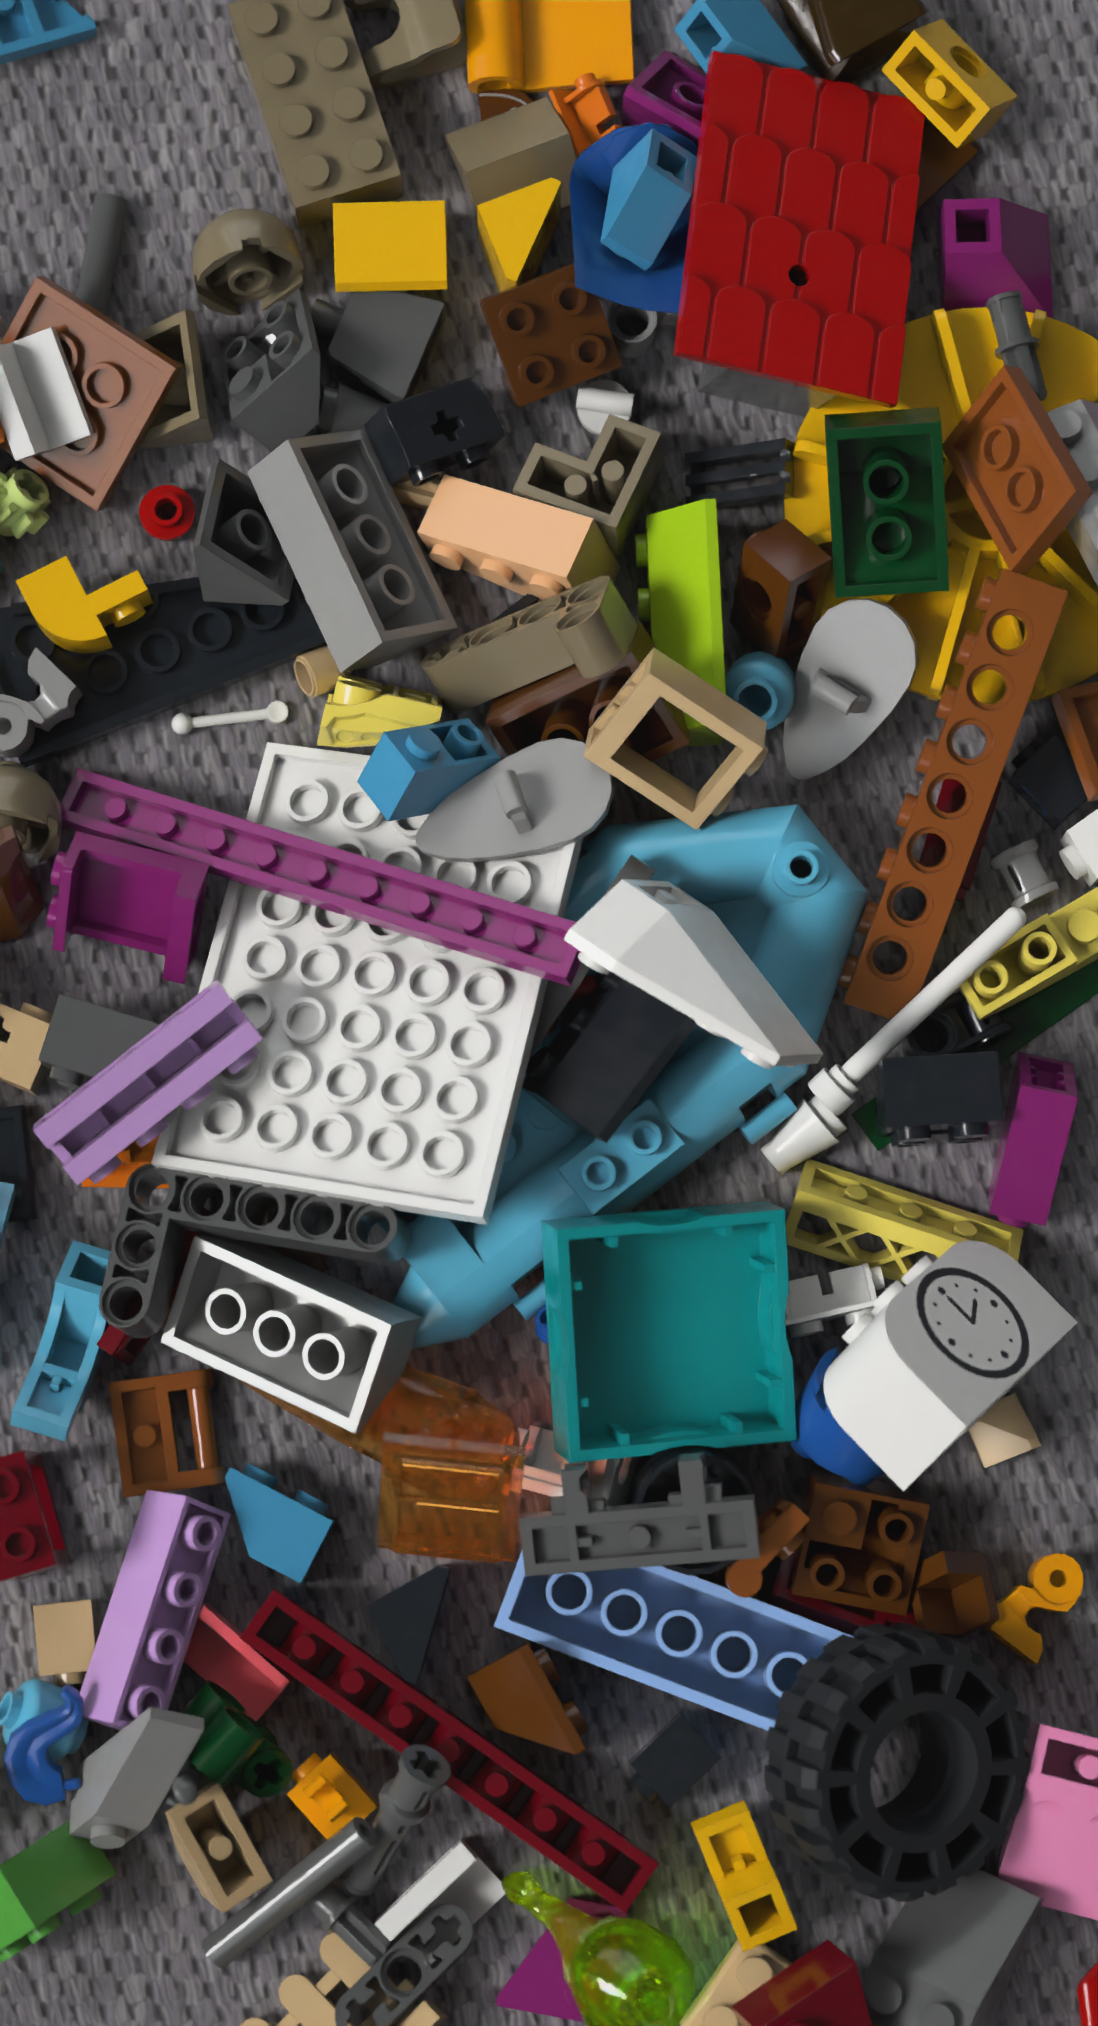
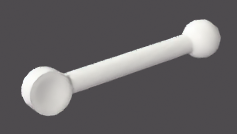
[171,701,289,735]

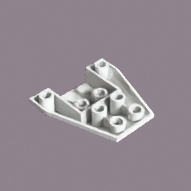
[564,879,823,1069]

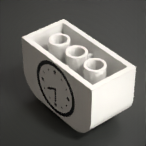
[823,1240,1078,1491]

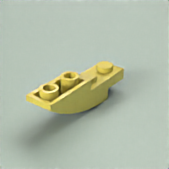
[959,887,1098,1020]

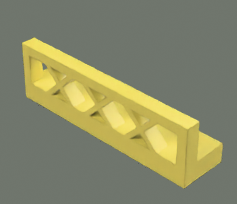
[786,1159,1024,1284]

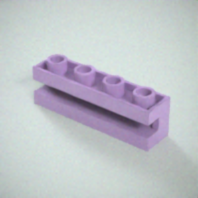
[33,980,263,1186]
[80,1490,231,1731]

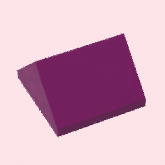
[622,50,707,147]

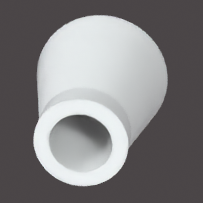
[761,1096,847,1175]

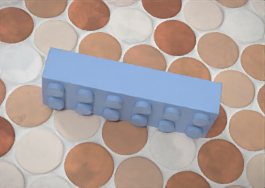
[494,1552,854,1731]

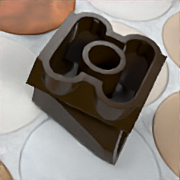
[776,0,929,83]

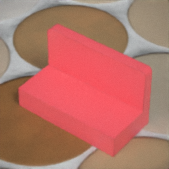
[184,1602,294,1721]

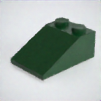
[825,407,950,598]

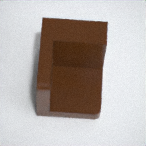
[910,1550,999,1639]

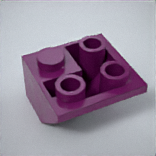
[937,198,1053,318]

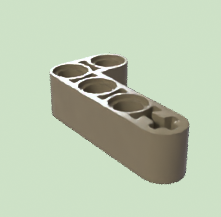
[421,575,638,713]

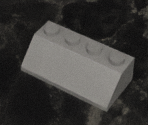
[247,429,458,673]
[160,1234,422,1434]

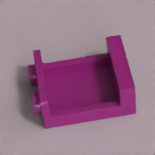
[46,831,210,984]

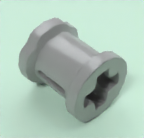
[990,839,1060,910]

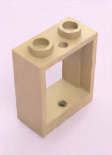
[583,647,768,830]

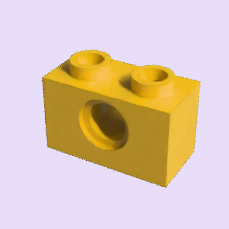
[881,19,1018,148]

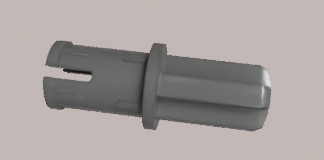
[986,291,1047,402]
[304,1882,392,1967]

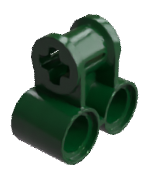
[181,1680,293,1798]

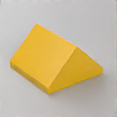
[477,177,562,292]
[333,200,447,292]

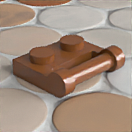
[109,1369,227,1498]
[714,1498,810,1597]

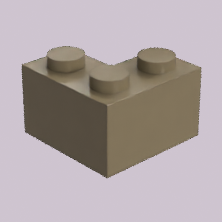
[512,414,664,557]

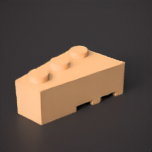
[417,474,620,602]

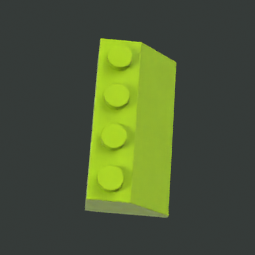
[635,498,726,746]

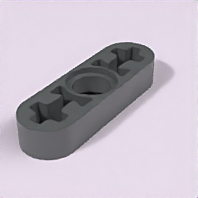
[335,1904,473,2026]

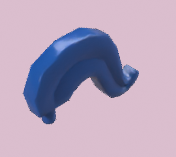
[3,1685,85,1806]

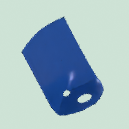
[569,122,698,313]

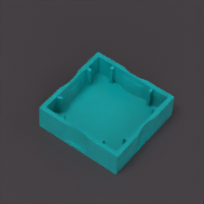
[541,1201,797,1463]

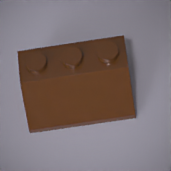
[486,622,691,780]

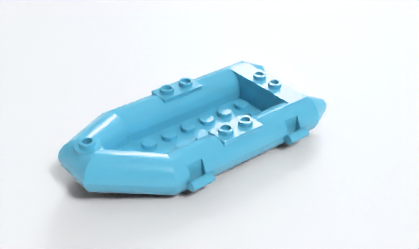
[377,804,869,1350]

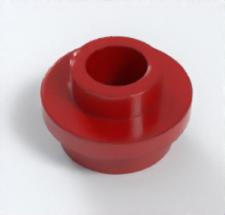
[139,485,195,541]

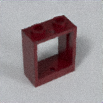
[0,1450,72,1582]

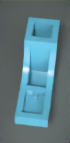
[10,1240,110,1442]

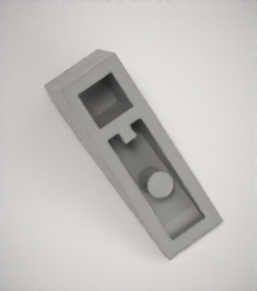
[69,1707,204,1849]

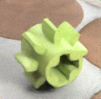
[0,467,51,539]

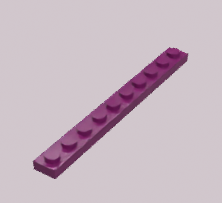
[61,768,581,987]

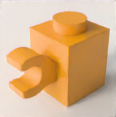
[287,1751,379,1839]

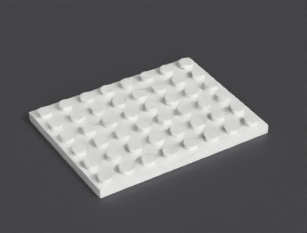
[151,742,583,1225]

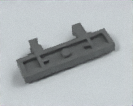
[519,1452,762,1576]

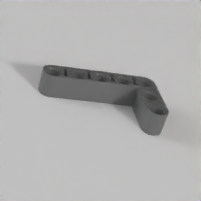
[99,1164,411,1338]

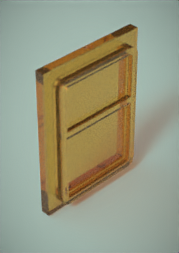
[377,1432,526,1563]

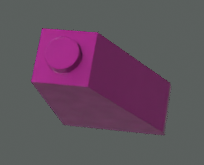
[988,1051,1078,1228]

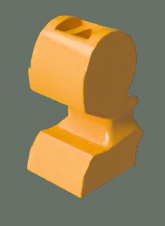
[984,1553,1083,1664]

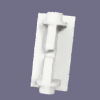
[785,1263,885,1339]

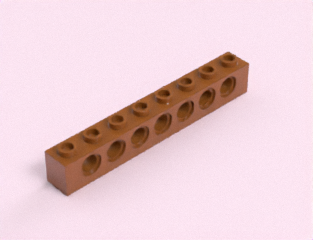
[837,568,1069,1019]

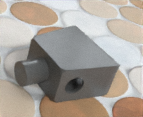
[310,291,446,404]

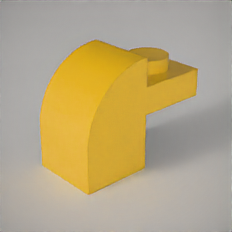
[16,556,153,653]
[690,1800,798,1952]

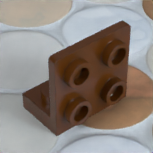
[480,263,623,407]

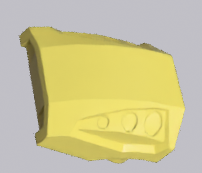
[317,674,443,748]

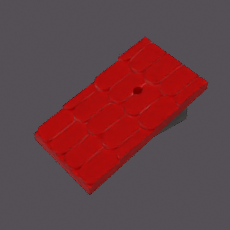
[673,50,925,417]

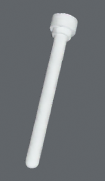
[807,907,1026,1116]

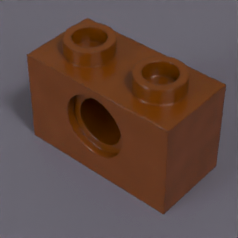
[730,519,832,658]

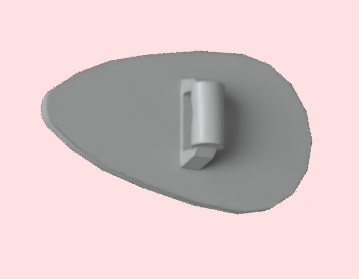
[783,598,918,780]
[415,738,614,862]

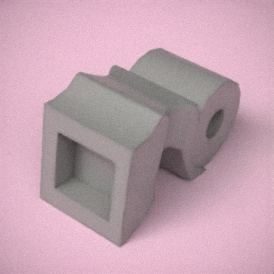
[0,647,83,758]

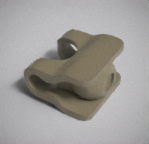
[343,0,467,88]

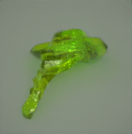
[502,1872,696,2026]

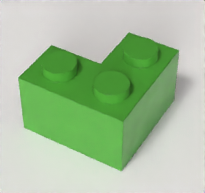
[0,1820,116,1963]

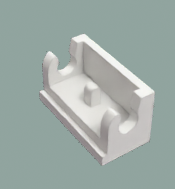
[498,1425,639,1506]

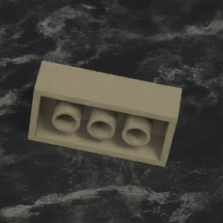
[227,0,404,229]

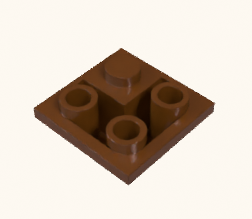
[791,1465,930,1616]
[467,1641,590,1755]

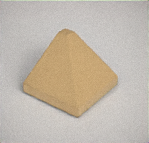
[968,1393,1041,1468]

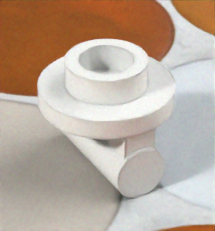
[576,380,634,435]

